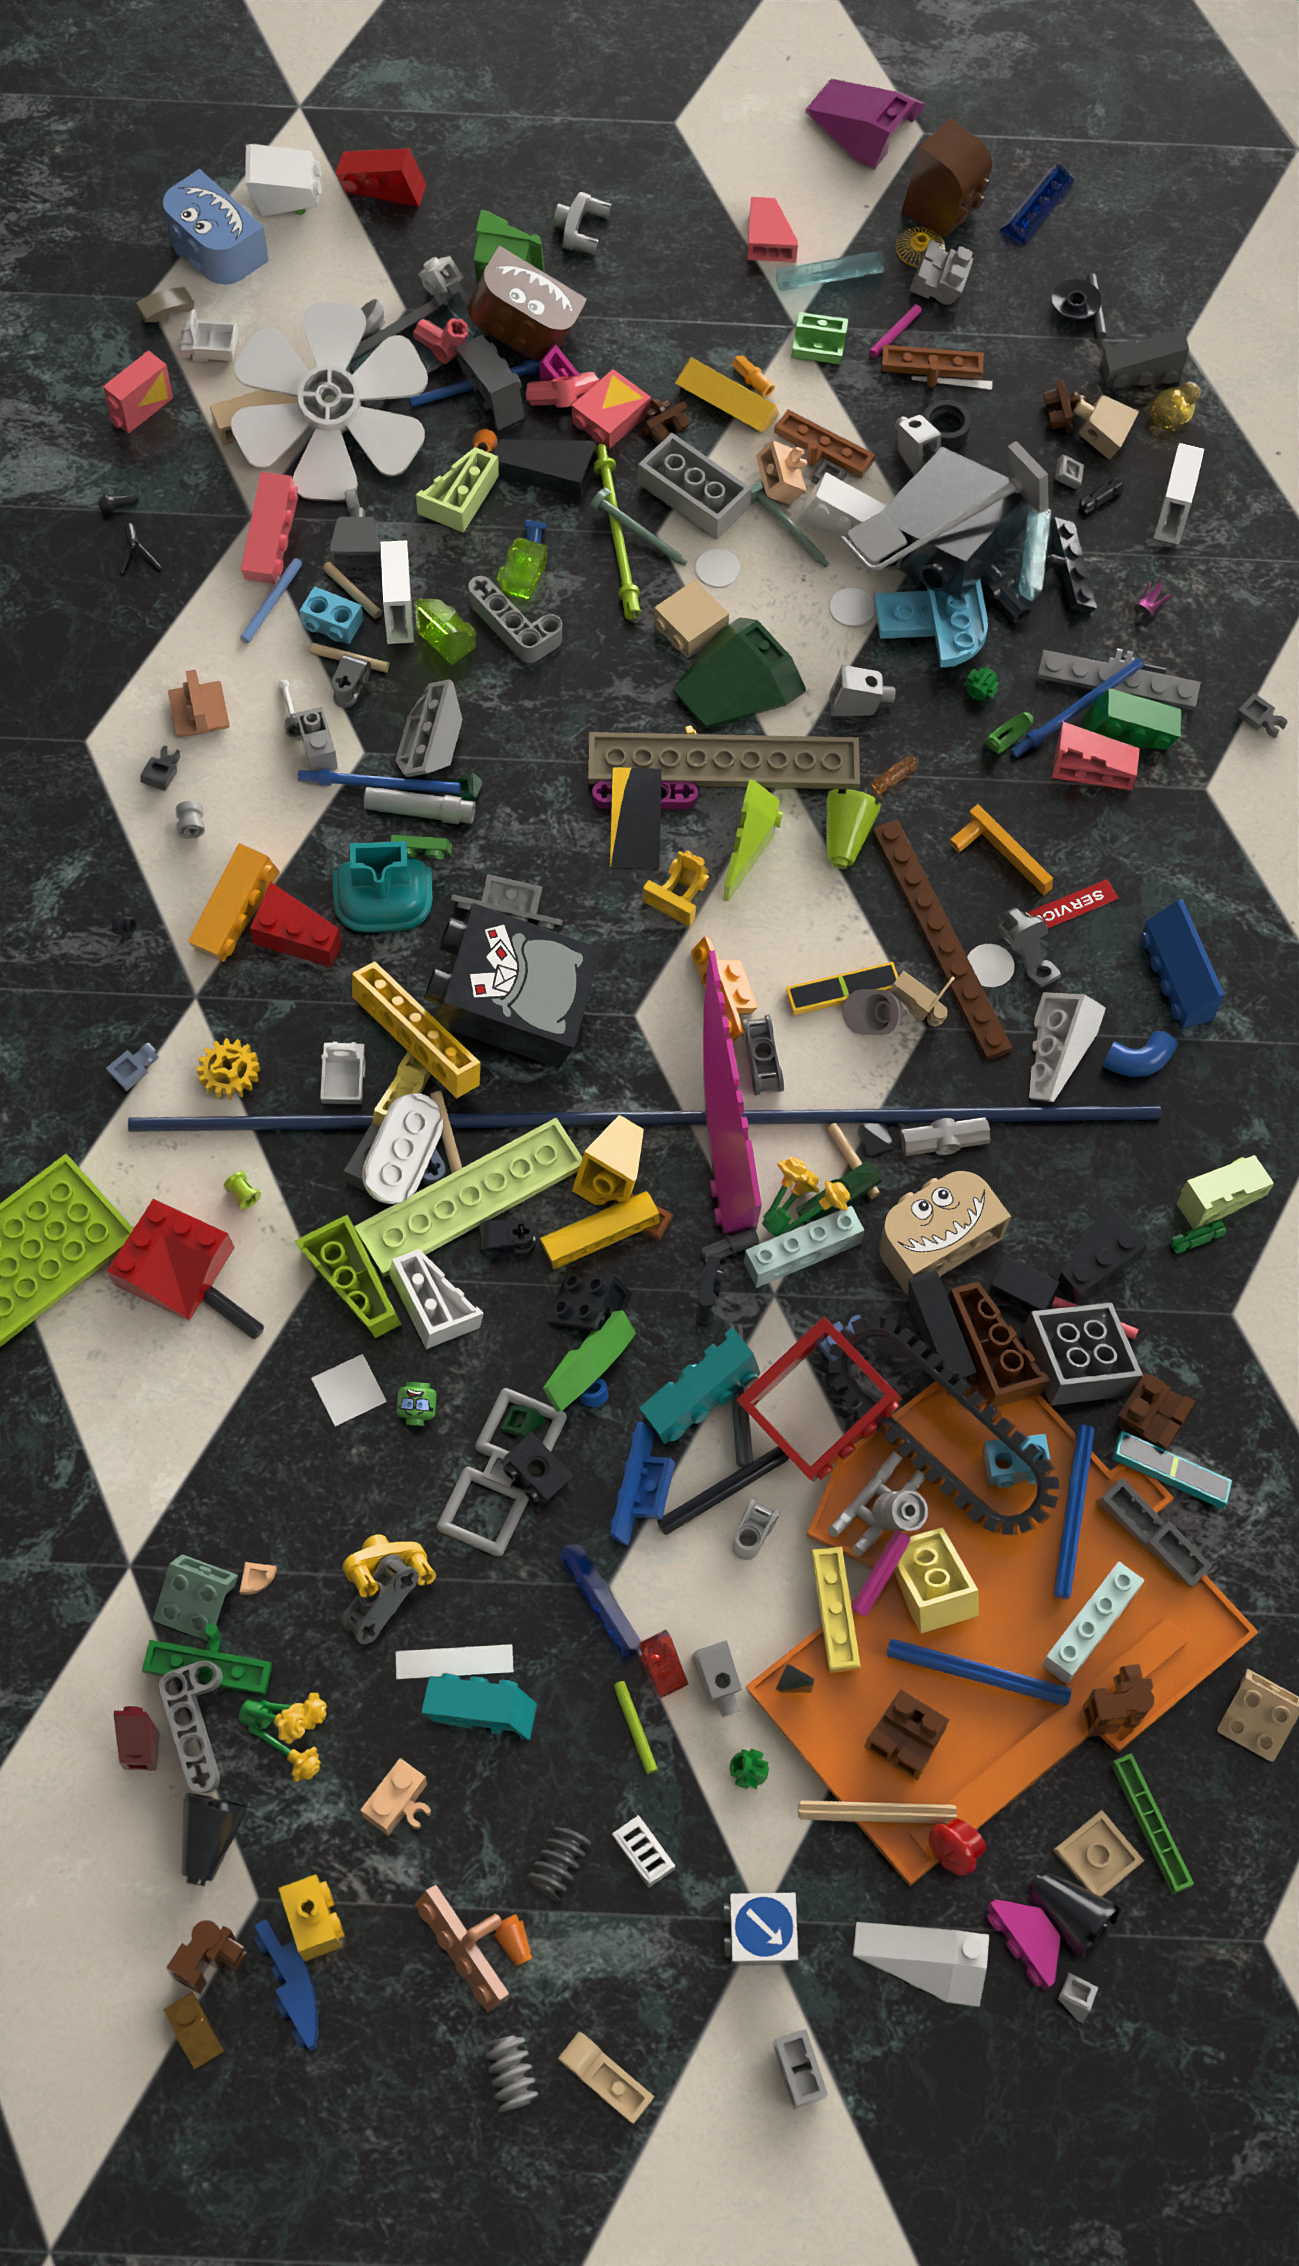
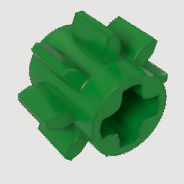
[965,667,1000,701]
[730,1748,769,1789]

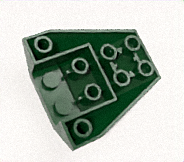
[673,617,806,729]

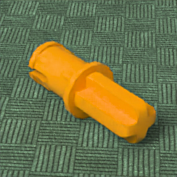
[732,355,775,398]

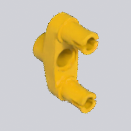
[342,1535,436,1597]

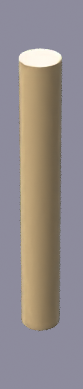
[323,562,382,619]
[310,643,389,673]
[430,1091,462,1173]
[827,1123,880,1199]

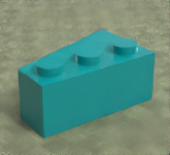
[421,1673,537,1740]

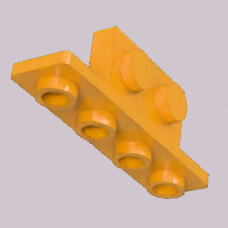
[691,937,758,1043]

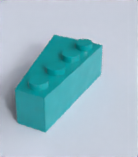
[639,1327,761,1444]

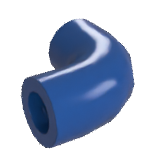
[1102,1031,1178,1077]

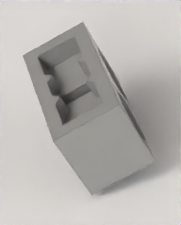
[773,2029,828,2110]

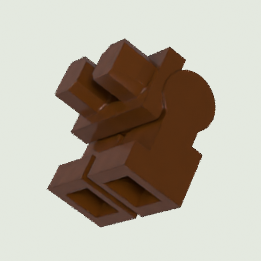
[1117,1373,1196,1451]
[1083,1664,1154,1737]
[865,1689,950,1780]
[166,1920,248,1995]

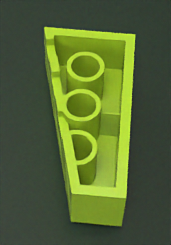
[294,1215,402,1338]

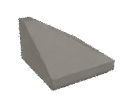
[1058,1973,1098,2023]

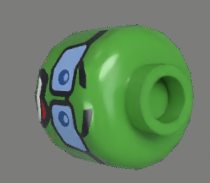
[396,1382,437,1426]

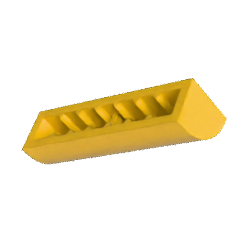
[675,357,779,432]
[539,1191,660,1270]

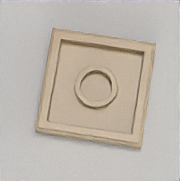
[1053,1810,1144,1897]

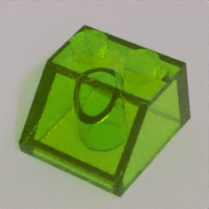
[414,598,476,665]

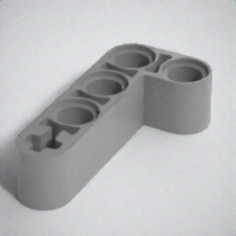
[469,576,562,663]
[159,1661,223,1793]

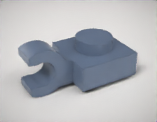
[106,1043,159,1091]

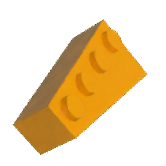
[188,843,280,962]

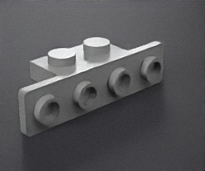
[451,874,563,929]

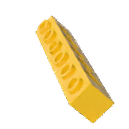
[352,962,481,1098]

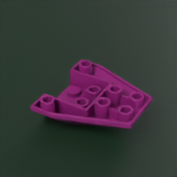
[805,78,925,169]

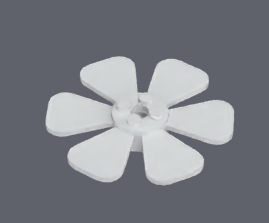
[231,302,428,502]

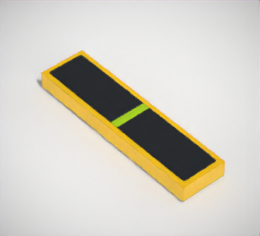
[785,962,898,1016]

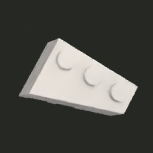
[797,473,886,538]

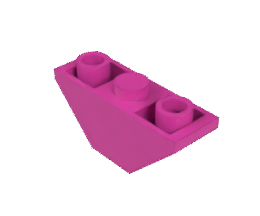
[986,1899,1061,1991]

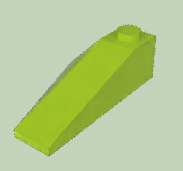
[723,779,783,901]

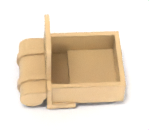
[889,971,954,1027]

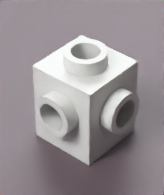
[418,256,464,295]

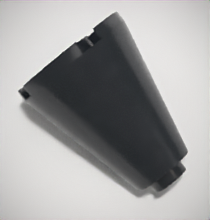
[181,1793,247,1886]
[1029,1872,1122,1960]

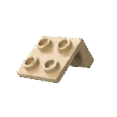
[1217,1669,1299,1762]

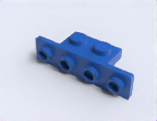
[610,1422,675,1545]

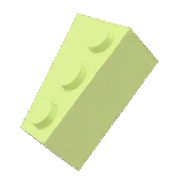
[416,447,499,533]
[1176,1155,1274,1229]

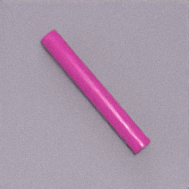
[869,305,922,358]

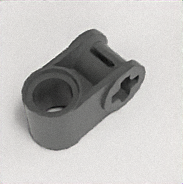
[331,654,371,708]

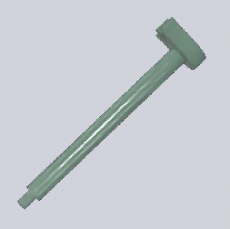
[750,481,829,567]
[590,487,688,566]

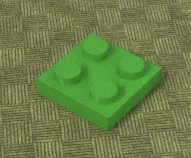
[391,835,452,860]

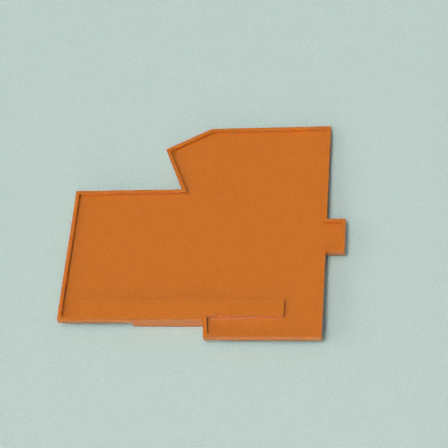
[745,1381,1258,1886]

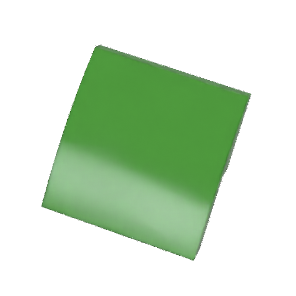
[791,312,848,364]

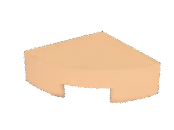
[240,1562,277,1595]

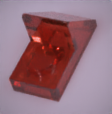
[638,1630,689,1698]

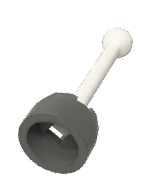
[279,679,301,737]

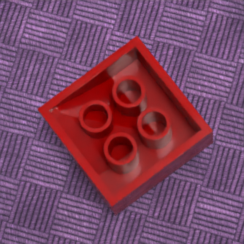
[107,1199,235,1321]

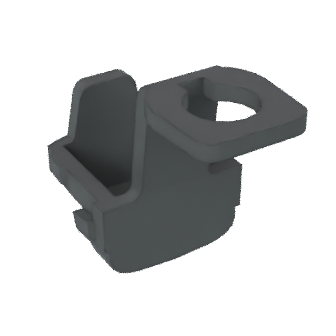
[998,908,1061,987]

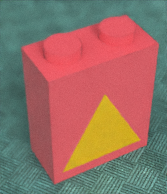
[103,350,173,434]
[572,369,651,449]

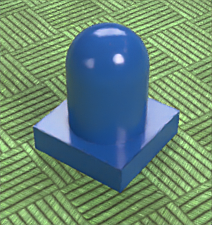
[524,520,546,549]

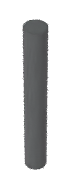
[1086,273,1107,339]

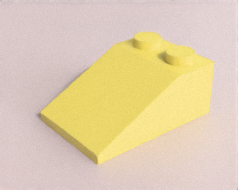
[885,1527,979,1633]

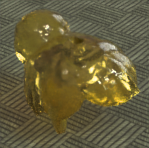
[1150,382,1201,431]

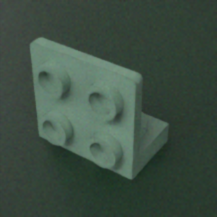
[153,1554,238,1641]

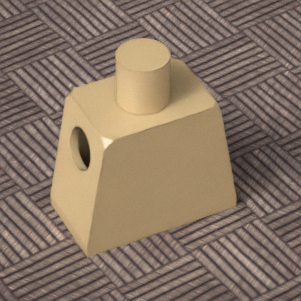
[1073,396,1139,460]

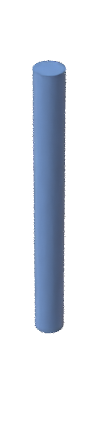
[240,558,303,643]

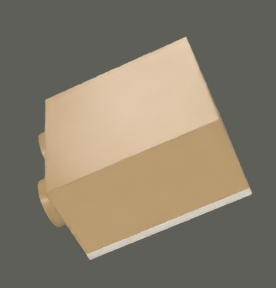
[654,580,729,658]

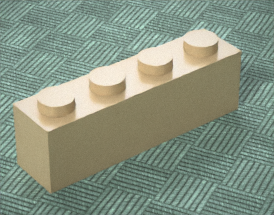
[210,390,299,445]

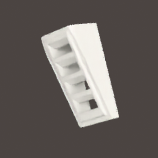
[612,1815,675,1888]

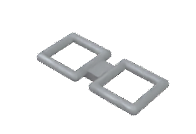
[437,1388,567,1557]

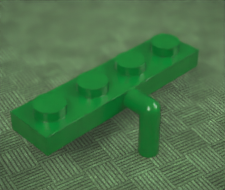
[142,1623,273,1696]

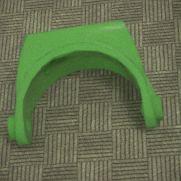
[983,712,1033,754]

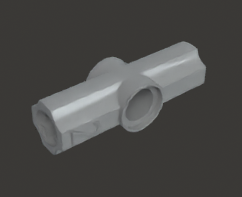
[900,1117,990,1156]

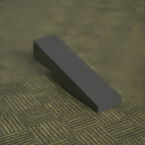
[1095,1478,1212,1588]

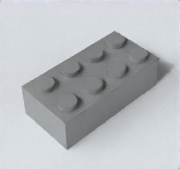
[638,433,751,539]

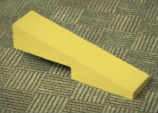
[372,1052,431,1127]

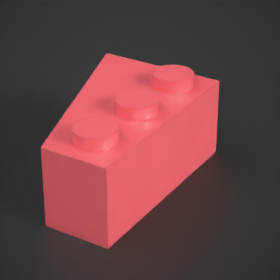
[1052,722,1140,790]

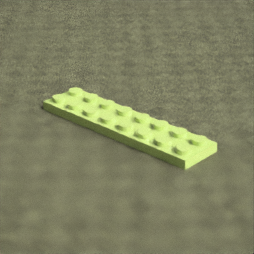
[354,1118,582,1278]

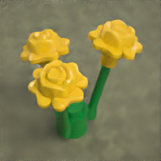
[762,1157,850,1237]
[239,1693,326,1782]

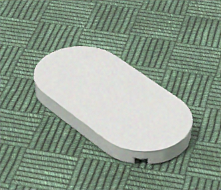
[362,1093,443,1204]

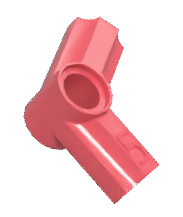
[413,318,469,364]
[526,372,600,407]

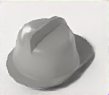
[843,989,907,1035]

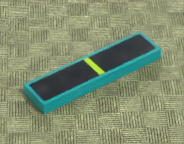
[1112,1431,1232,1509]

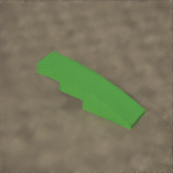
[543,1310,636,1412]

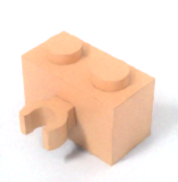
[756,441,807,505]
[361,1758,431,1836]

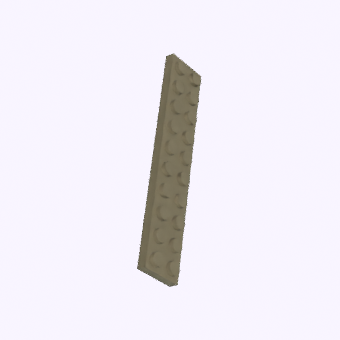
[588,732,860,789]

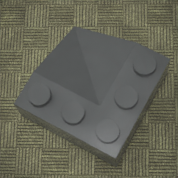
[1021,1303,1143,1405]

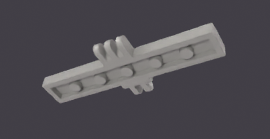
[1037,648,1201,710]

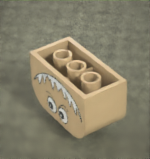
[879,1171,1011,1296]

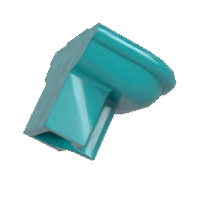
[332,841,433,933]

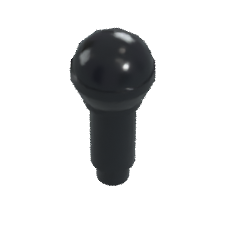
[98,494,139,513]

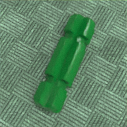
[1170,1220,1226,1253]

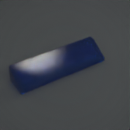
[1000,162,1075,243]
[560,1545,644,1658]

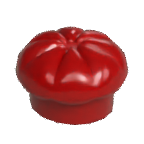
[928,1818,987,1875]

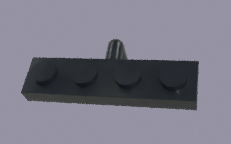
[1032,517,1097,614]

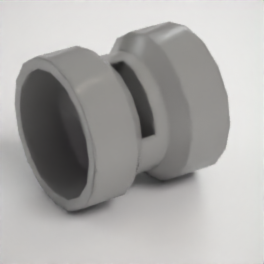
[175,801,205,839]

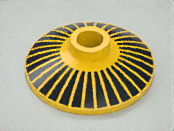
[896,228,945,268]

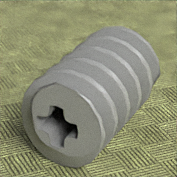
[483,2036,538,2112]

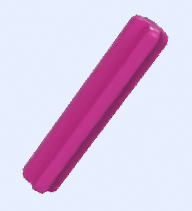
[852,1530,911,1616]

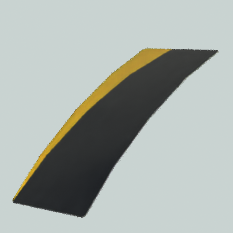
[610,767,662,869]

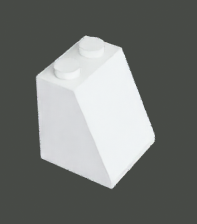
[245,144,322,217]

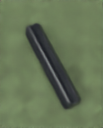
[202,1285,264,1339]

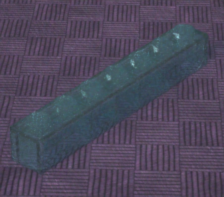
[776,250,885,291]
[1018,508,1051,601]

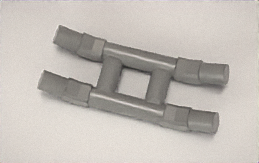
[828,1451,927,1556]

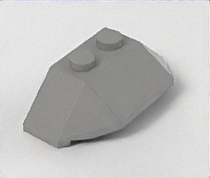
[395,679,462,777]

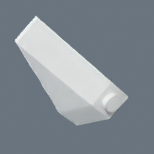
[1029,992,1106,1102]
[853,1922,989,2007]

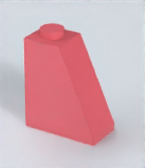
[747,197,798,263]

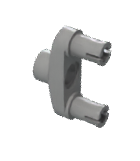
[553,192,612,255]

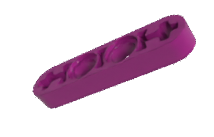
[592,781,698,809]

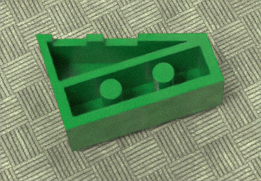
[1083,688,1181,750]

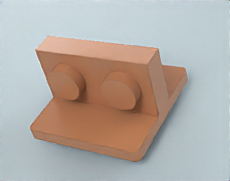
[168,669,230,737]

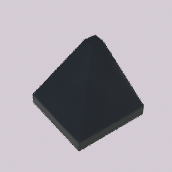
[858,1123,895,1158]
[776,1664,815,1693]

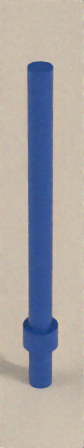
[409,359,540,407]
[1010,658,1144,758]
[298,769,460,794]

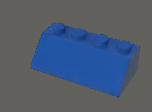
[1140,899,1225,1029]

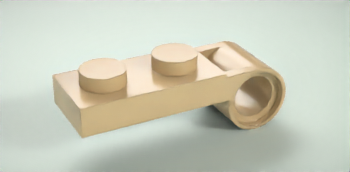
[558,2032,654,2125]

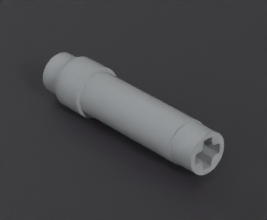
[364,787,475,824]

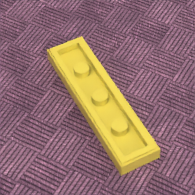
[811,1547,861,1673]

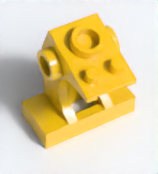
[642,850,710,927]

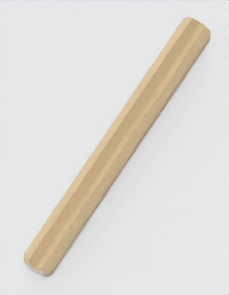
[798,1801,957,1824]

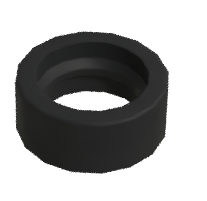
[923,400,971,450]

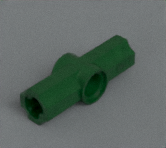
[796,1161,882,1225]

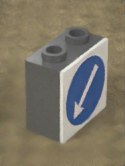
[723,1893,798,1966]

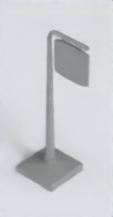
[839,441,1048,571]

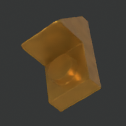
[163,1992,224,2070]

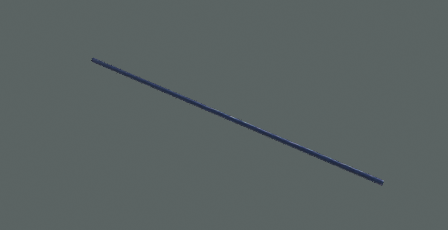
[128,1105,1161,1132]

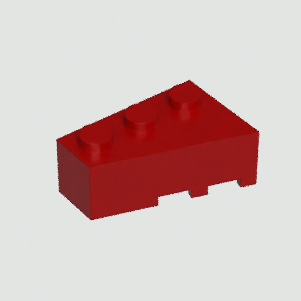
[335,148,427,207]
[250,882,342,968]

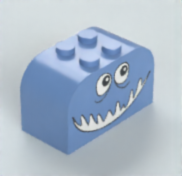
[163,169,269,284]

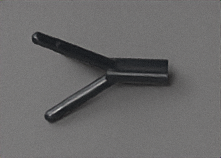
[119,523,162,574]

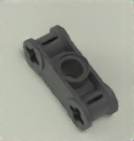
[741,1015,784,1095]
[340,1554,418,1644]

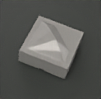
[1055,454,1084,489]

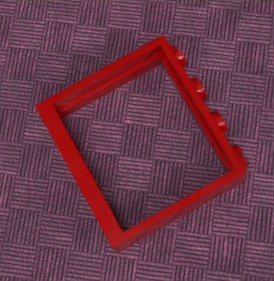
[736,1317,902,1482]

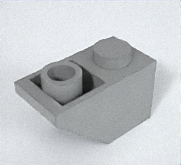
[296,707,338,771]

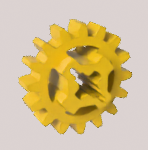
[196,1038,260,1100]

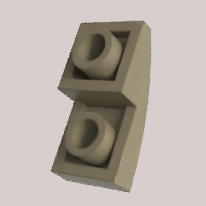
[135,287,195,322]

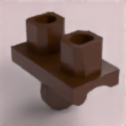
[1044,380,1088,434]
[641,398,690,445]

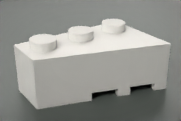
[389,1249,484,1349]

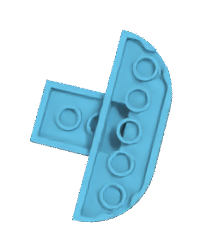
[874,579,988,667]

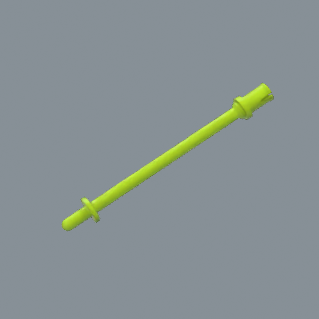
[593,444,641,620]

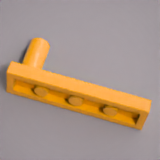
[949,804,1053,895]

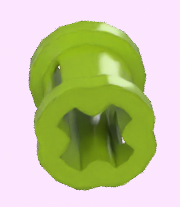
[223,1171,261,1210]

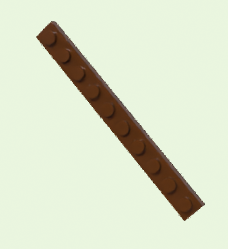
[872,819,1013,1061]

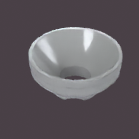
[361,299,385,340]

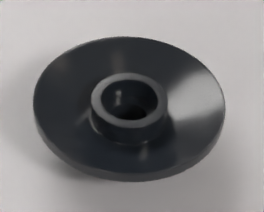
[1052,279,1102,320]

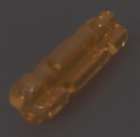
[872,754,919,793]

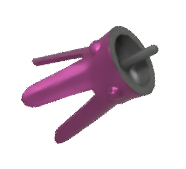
[1134,582,1172,620]

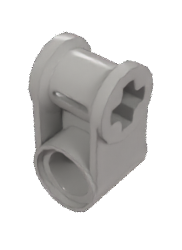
[732,1497,781,1560]

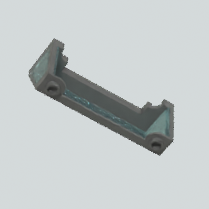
[346,280,490,410]

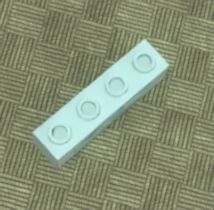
[744,1206,864,1288]
[1042,1562,1144,1685]

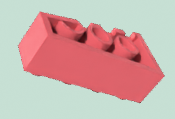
[241,471,299,584]

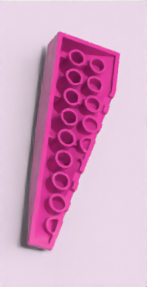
[702,950,762,1234]

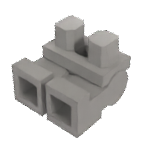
[909,239,973,304]

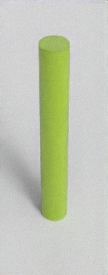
[613,1681,658,1774]

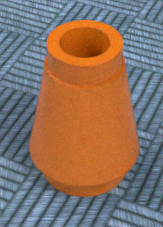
[472,429,498,453]
[493,1914,533,1966]

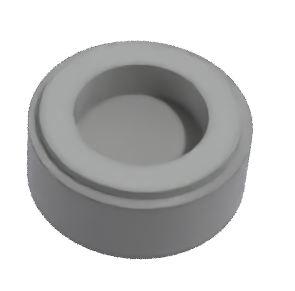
[345,488,360,515]

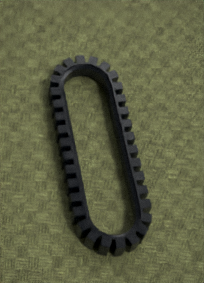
[828,1316,1059,1535]

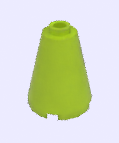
[826,789,881,869]

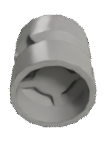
[873,1491,928,1531]

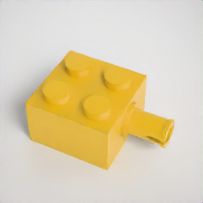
[279,1875,345,1961]

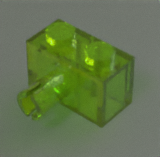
[497,537,548,602]

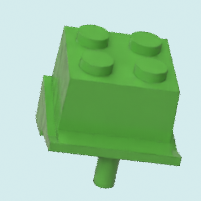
[473,210,545,284]

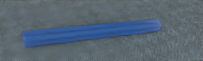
[1053,1425,1094,1599]
[887,1639,1071,1706]

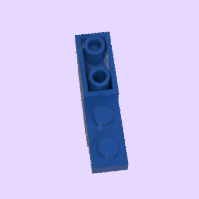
[253,1919,318,2052]

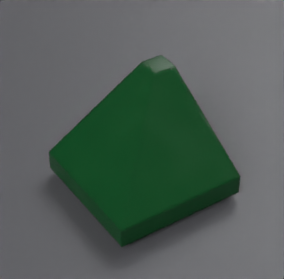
[450,773,482,801]
[500,1404,545,1437]

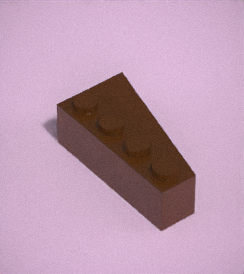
[947,1282,1050,1407]

